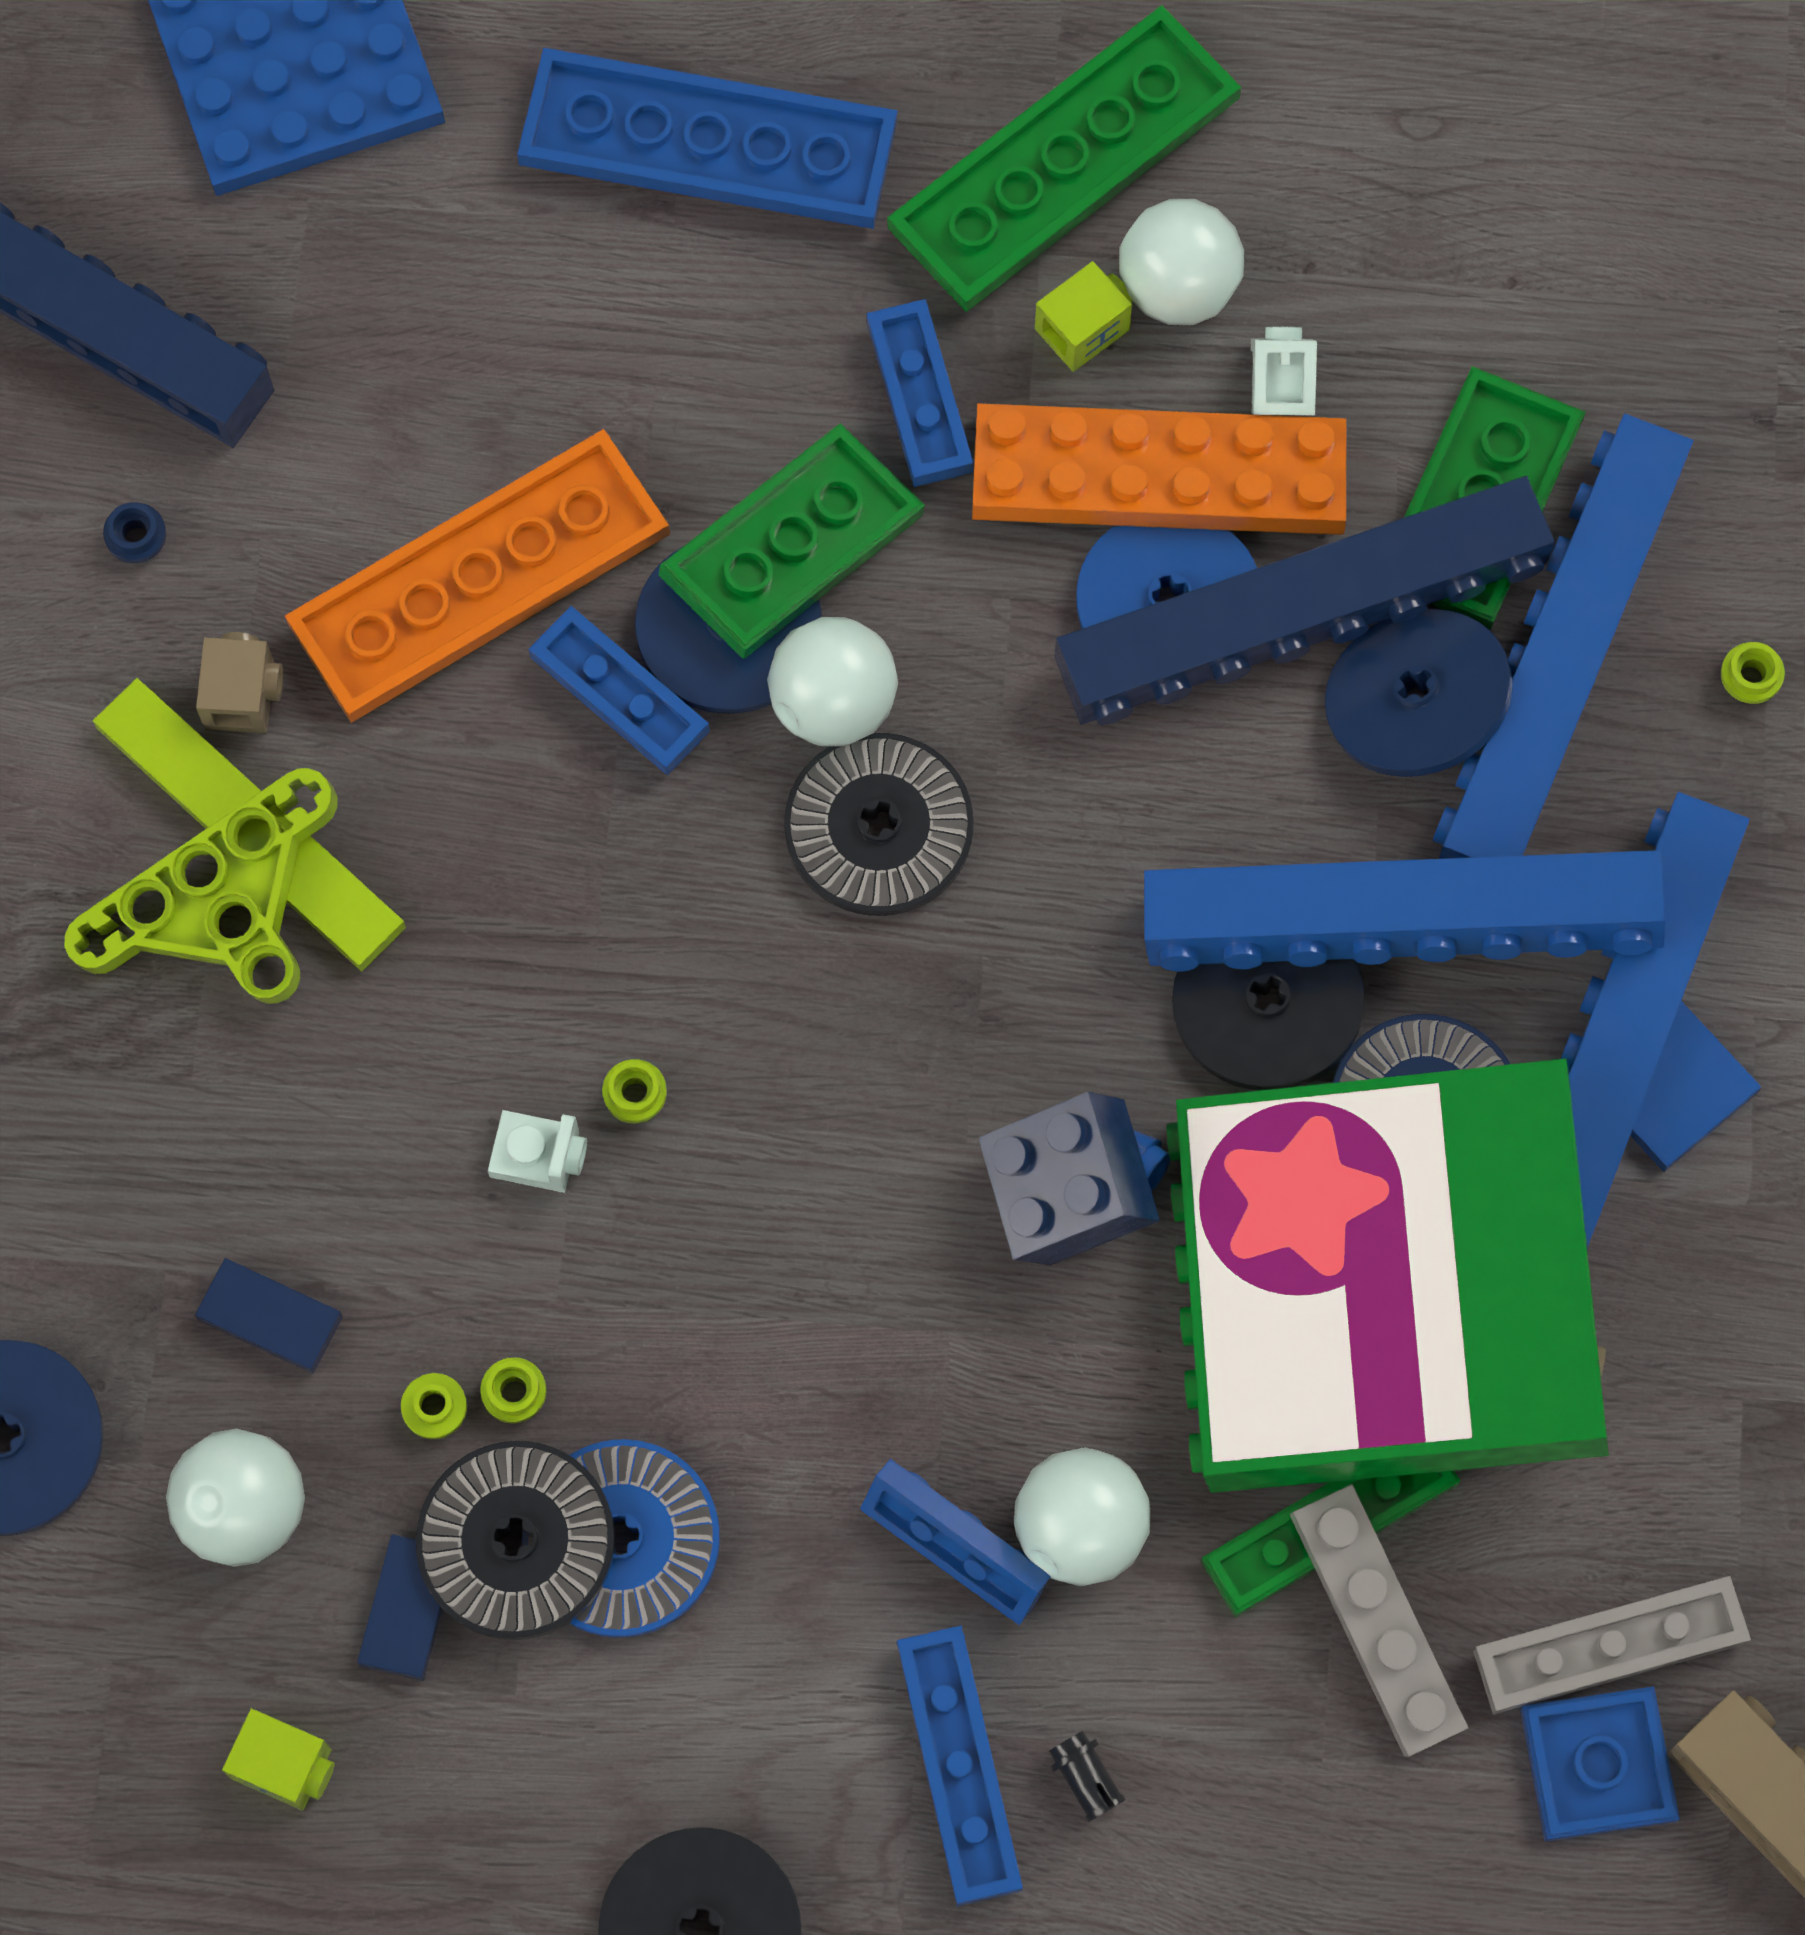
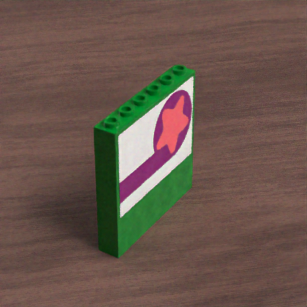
[1166,1058,1609,1493]

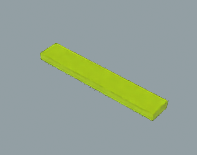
[92,678,406,972]

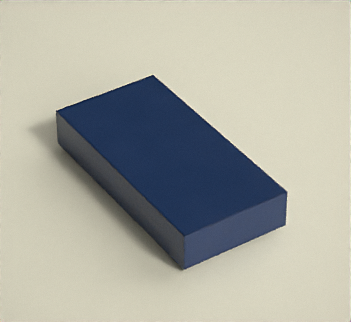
[195,1258,343,1374]
[357,1534,443,1681]

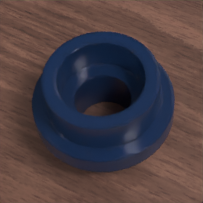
[103,502,167,563]

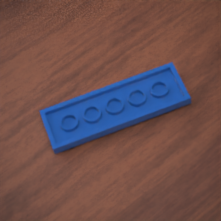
[517,47,898,229]

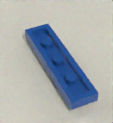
[897,1625,1023,1906]

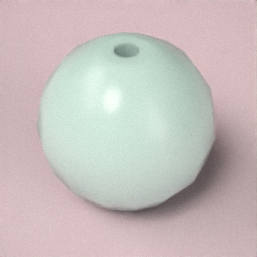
[1119,199,1244,325]
[767,617,898,746]
[166,1429,305,1567]
[1014,1447,1150,1586]

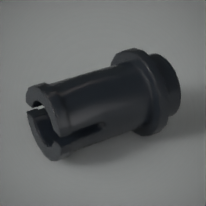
[1049,1731,1126,1822]

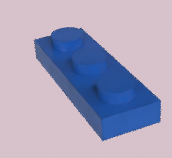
[866,299,973,487]
[528,606,710,776]
[860,1459,1051,1626]

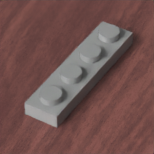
[1289,1485,1468,1757]
[1473,1576,1751,1715]

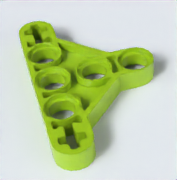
[64,768,338,1004]

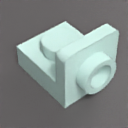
[1251,327,1317,415]
[488,1110,587,1193]

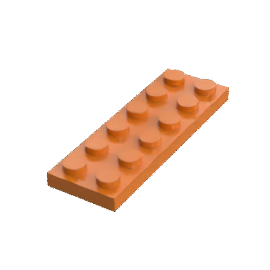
[972,404,1346,535]
[285,429,670,723]

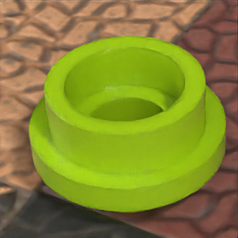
[1721,642,1785,704]
[602,1059,667,1124]
[480,1357,547,1424]
[401,1373,467,1439]

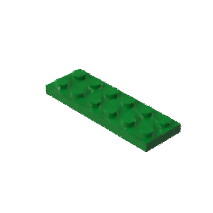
[887,5,1242,312]

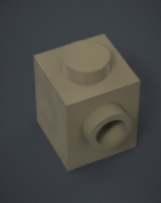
[196,632,283,733]

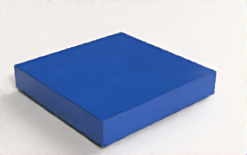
[1630,1001,1761,1172]
[1520,1686,1680,1842]

